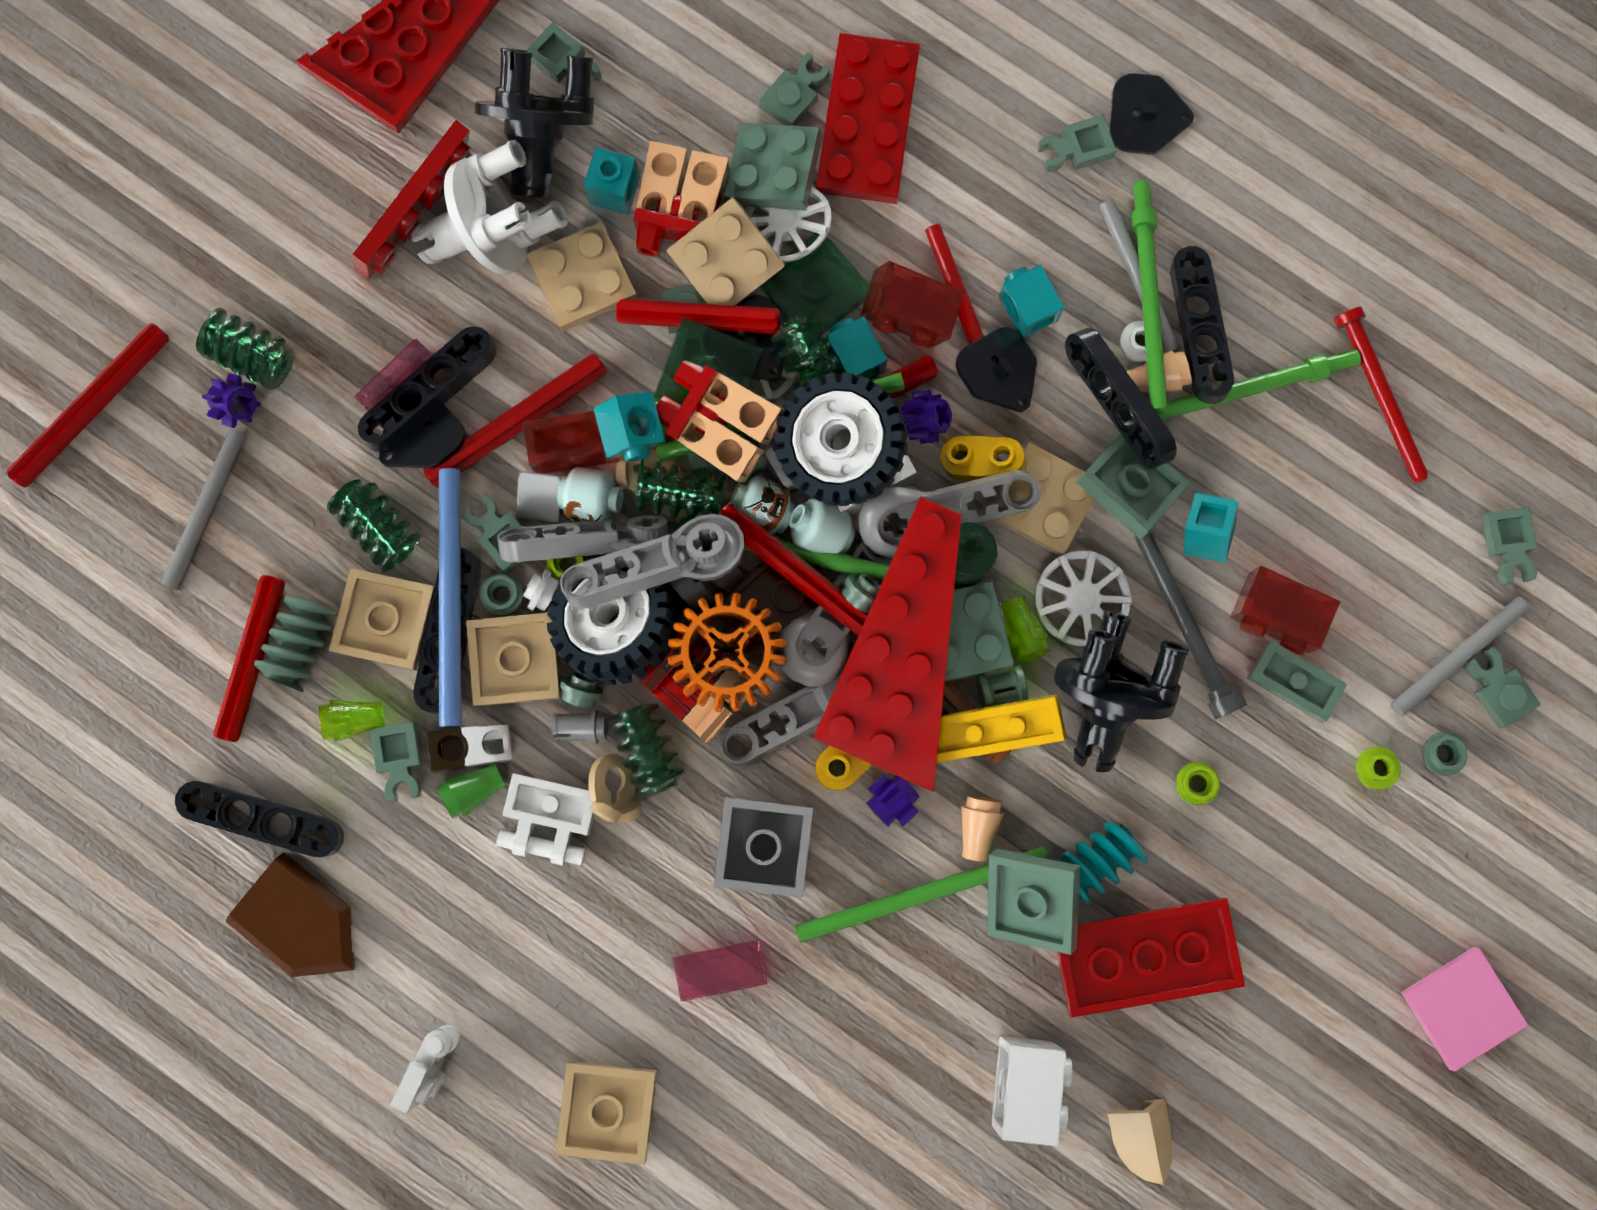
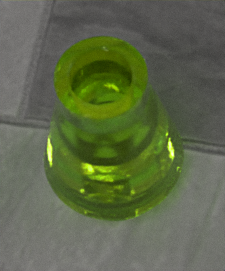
[1001,596,1050,663]
[319,700,385,743]

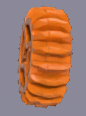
[668,593,787,712]

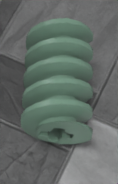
[254,596,338,692]

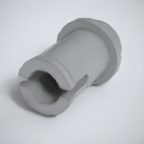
[552,710,608,744]

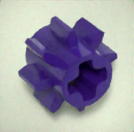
[202,373,261,428]
[900,390,952,444]
[866,774,920,827]

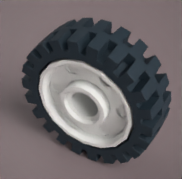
[774,372,908,506]
[547,553,680,685]

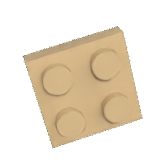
[666,196,785,306]
[526,221,637,332]
[993,442,1094,557]
[329,568,435,671]
[466,612,562,708]
[555,1061,657,1165]

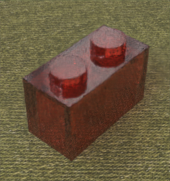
[860,261,964,348]
[522,411,620,474]
[1230,565,1341,655]

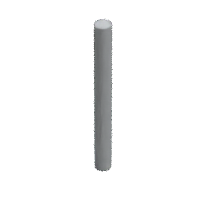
[1098,199,1181,353]
[161,428,246,590]
[1391,596,1531,716]

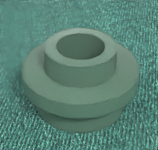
[480,573,524,616]
[842,573,881,613]
[560,673,603,708]
[1422,732,1467,776]

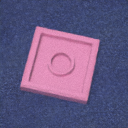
[1401,947,1528,1071]

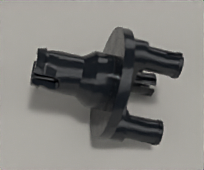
[475,48,594,198]
[1054,611,1189,773]

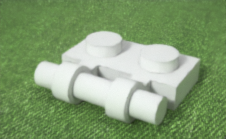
[496,773,594,866]
[390,1025,461,1114]

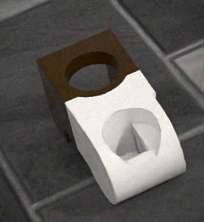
[427,725,513,774]

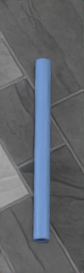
[439,468,461,728]

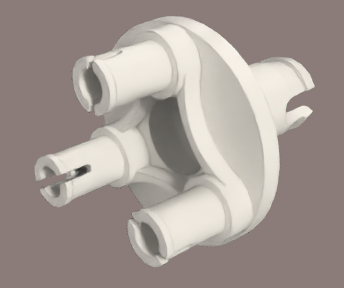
[411,140,568,275]

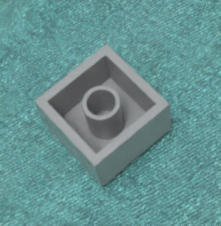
[714,797,813,898]

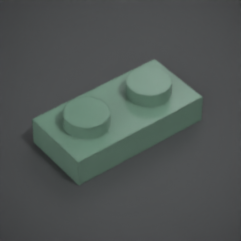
[1246,640,1347,723]

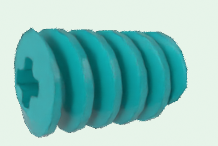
[1061,821,1149,905]

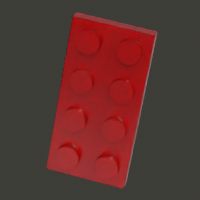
[816,33,920,204]
[352,120,471,280]
[1057,898,1246,1018]

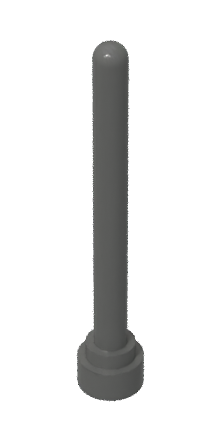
[1134,531,1247,720]

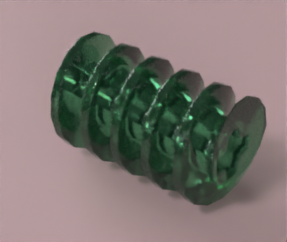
[195,307,294,390]
[770,310,843,389]
[634,459,727,522]
[327,479,422,573]
[954,522,998,588]
[607,703,685,801]

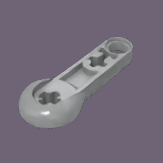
[859,470,1041,558]
[560,514,744,609]
[497,515,682,562]
[777,529,894,686]
[720,650,852,767]

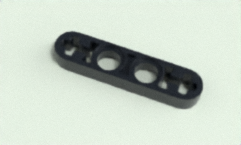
[1170,246,1234,404]
[358,326,496,452]
[1065,327,1177,469]
[413,548,481,714]
[175,781,344,857]

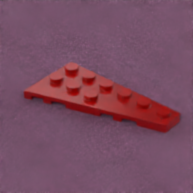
[296,0,500,134]
[813,496,962,792]

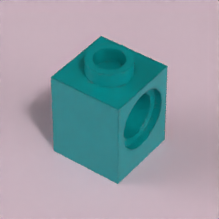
[583,147,640,215]
[999,265,1065,338]
[826,316,888,379]
[593,391,665,462]
[1183,492,1239,563]

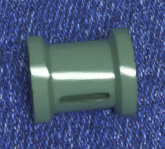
[977,665,1029,708]

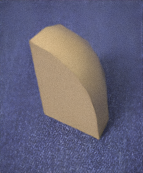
[1108,1099,1172,1185]

